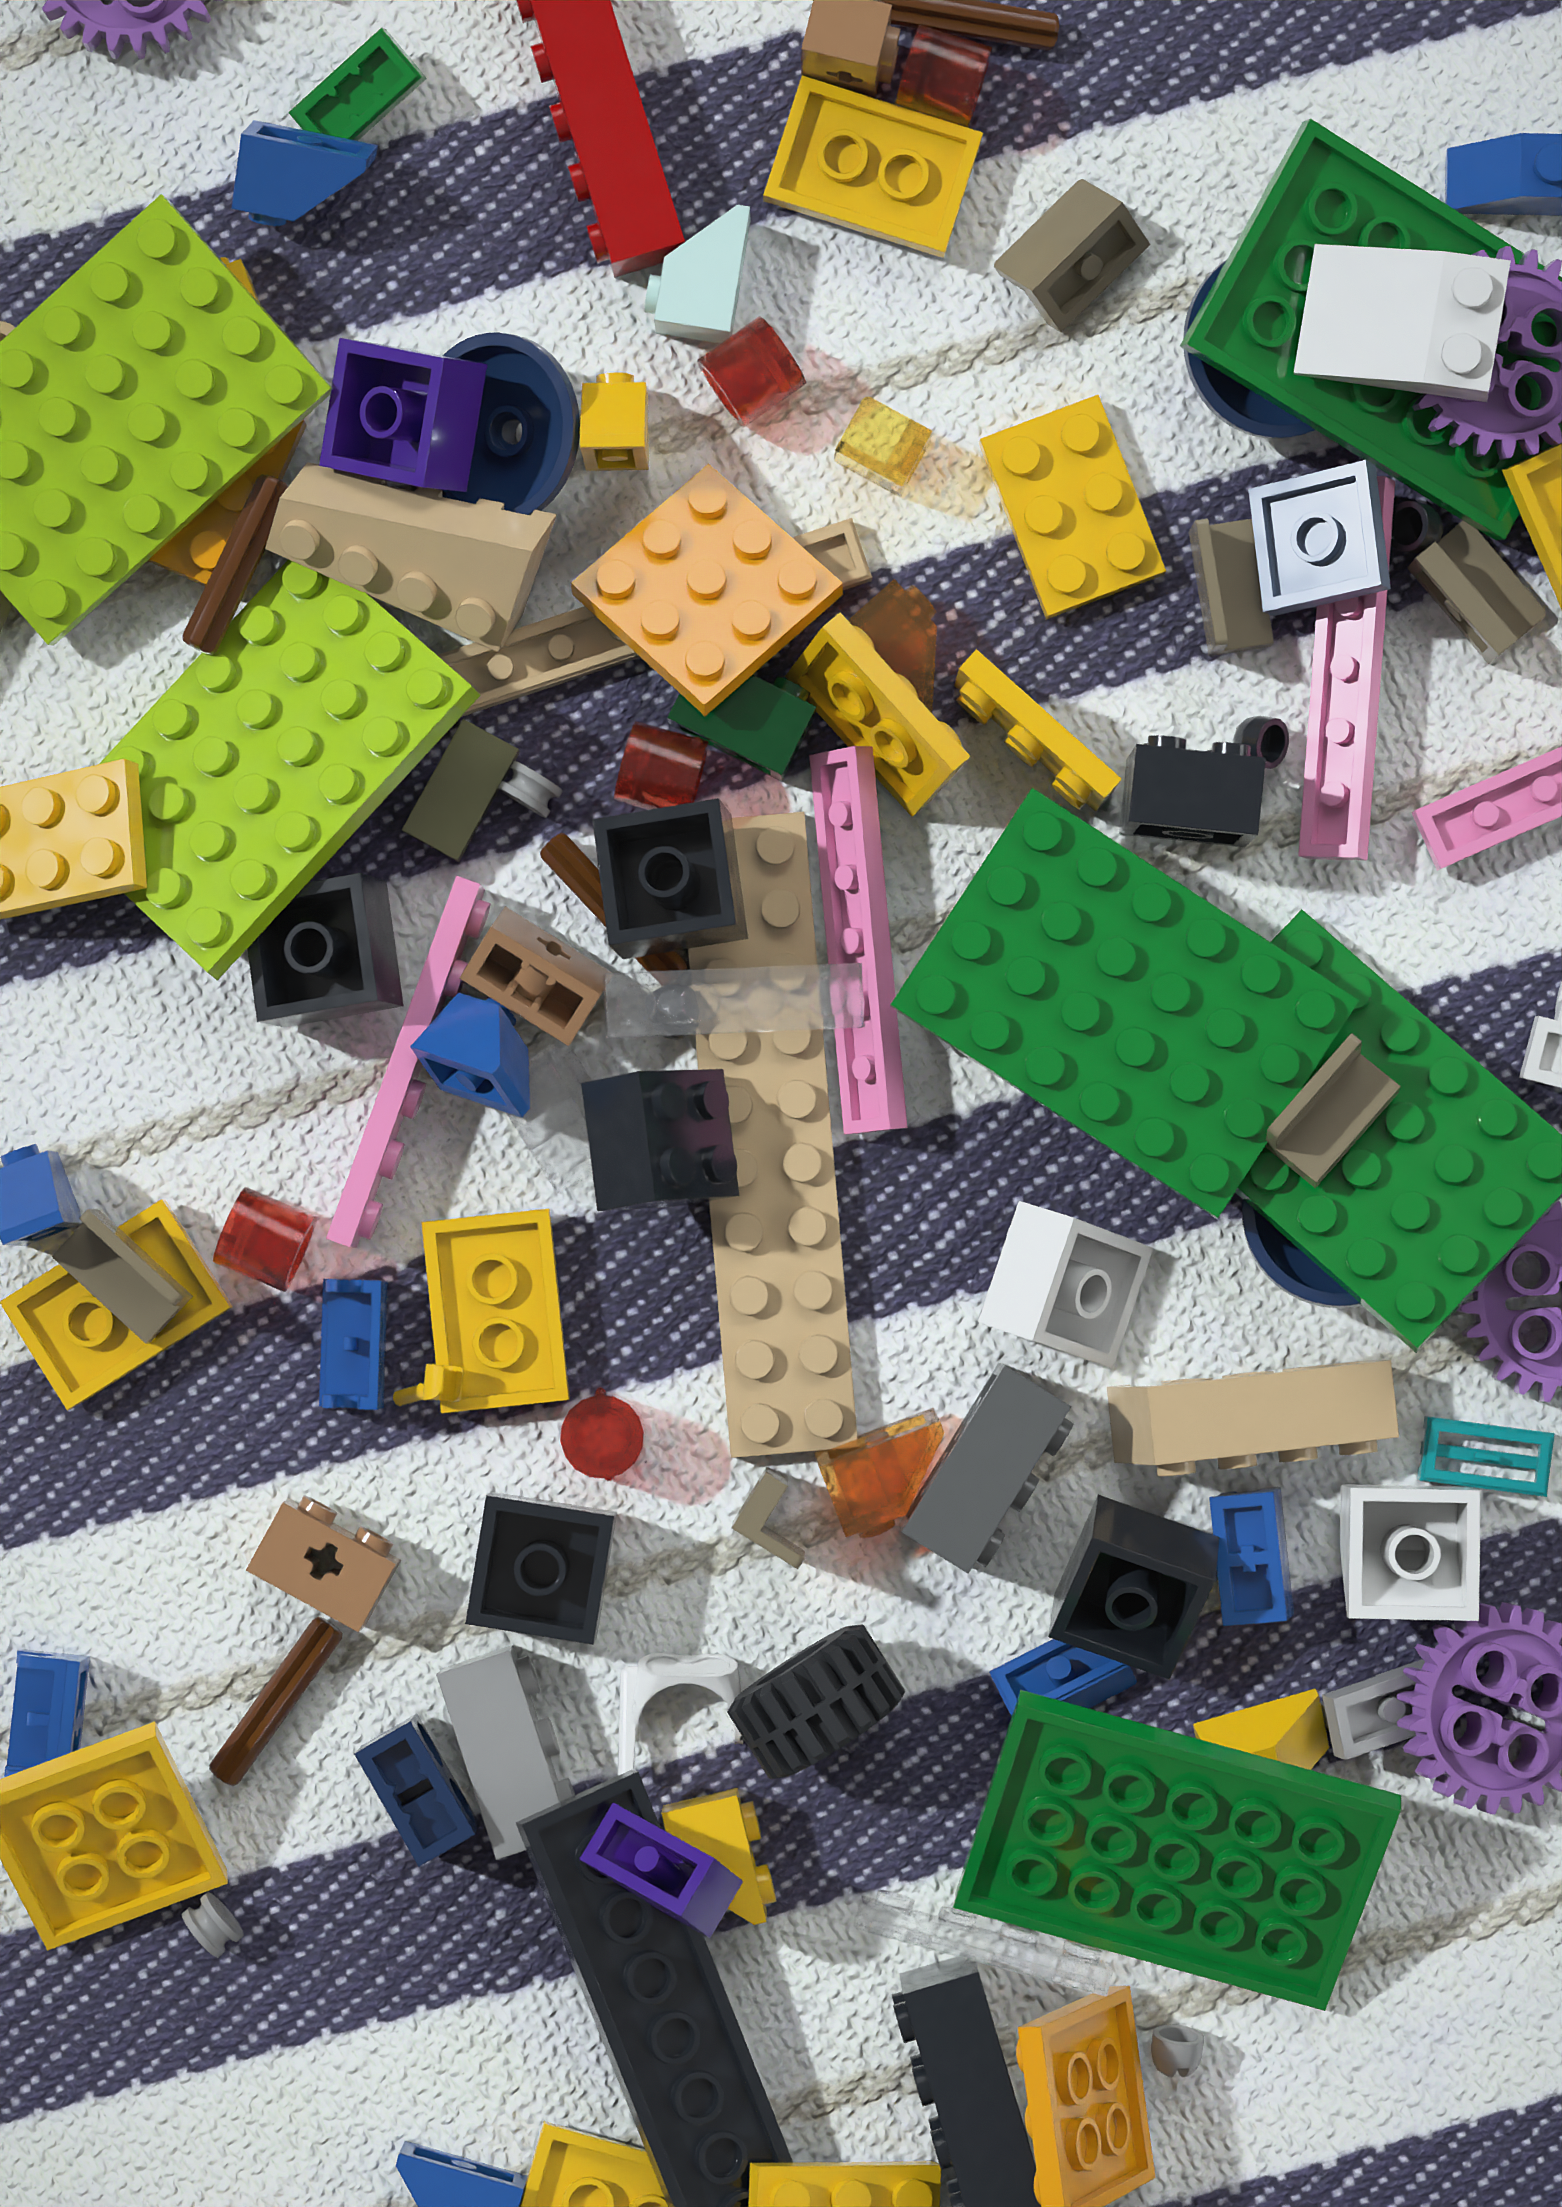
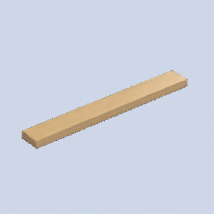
[437,518,872,717]

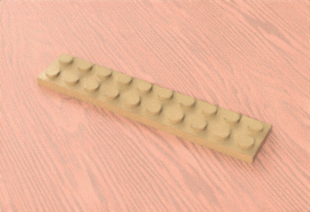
[688,812,858,1458]

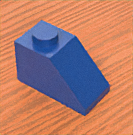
[231,120,378,226]
[1445,133,1562,216]
[410,992,530,1118]
[0,1144,83,1246]
[396,2141,527,2207]

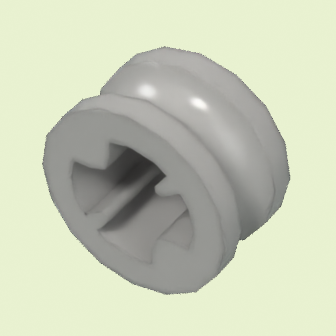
[498,761,563,818]
[182,1892,244,1958]

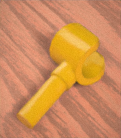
[393,1364,464,1406]

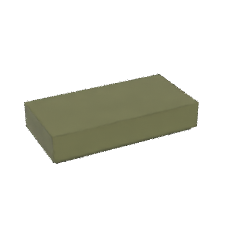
[402,719,520,862]

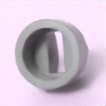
[1151,2025,1204,2078]

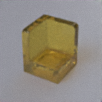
[834,397,933,498]

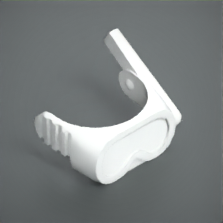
[618,1653,743,1775]

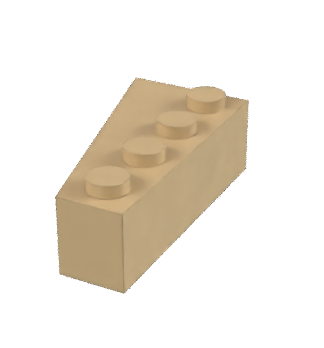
[265,462,557,652]
[1107,1360,1399,1476]

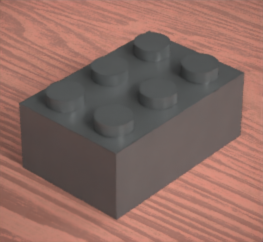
[898,1362,1074,1574]

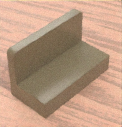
[994,179,1151,332]
[1189,518,1274,656]
[1407,521,1546,664]
[1266,1034,1400,1188]
[52,1209,193,1344]
[731,1467,805,1569]

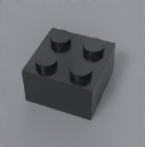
[1119,735,1266,848]
[592,798,748,959]
[247,873,404,1027]
[581,1069,740,1211]
[465,1491,617,1645]
[1048,1494,1219,1680]

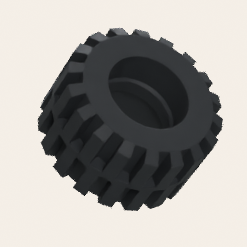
[727,1624,905,1779]

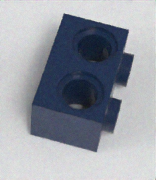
[354,1713,481,1867]

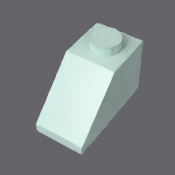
[644,205,751,345]

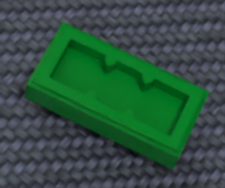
[288,28,427,141]

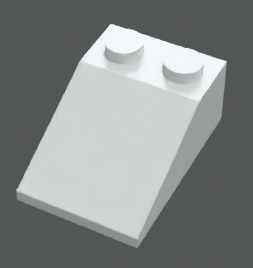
[1294,244,1511,402]

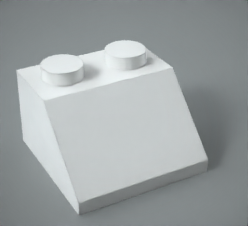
[978,1201,1153,1369]
[1340,1484,1481,1621]

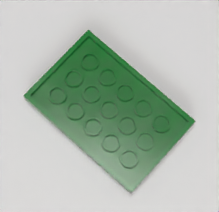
[1180,119,1562,541]
[890,788,1359,1218]
[1235,909,1562,1353]
[953,1690,1401,2011]

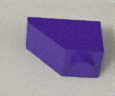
[580,1803,743,1938]

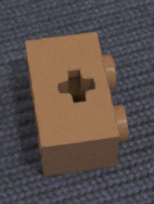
[801,0,901,98]
[459,906,614,1046]
[246,1495,401,1632]

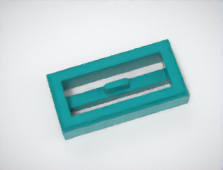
[1417,1416,1555,1497]

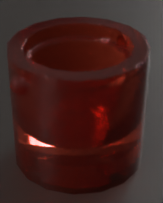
[896,25,993,128]
[697,316,806,428]
[613,721,709,810]
[213,1187,317,1292]
[560,1387,646,1481]

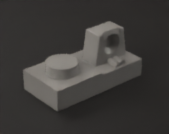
[1320,1659,1425,1760]

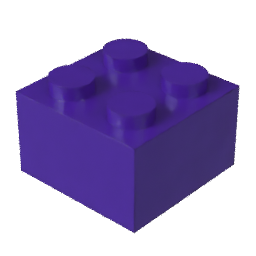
[319,338,487,492]

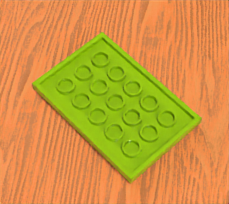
[0,194,333,646]
[99,559,481,981]

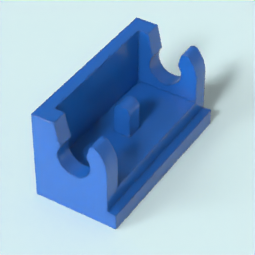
[319,1279,388,1410]
[1209,1487,1294,1626]
[4,1649,90,1777]

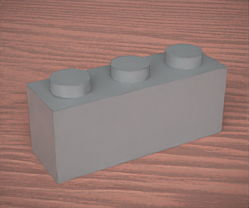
[436,1645,575,1860]

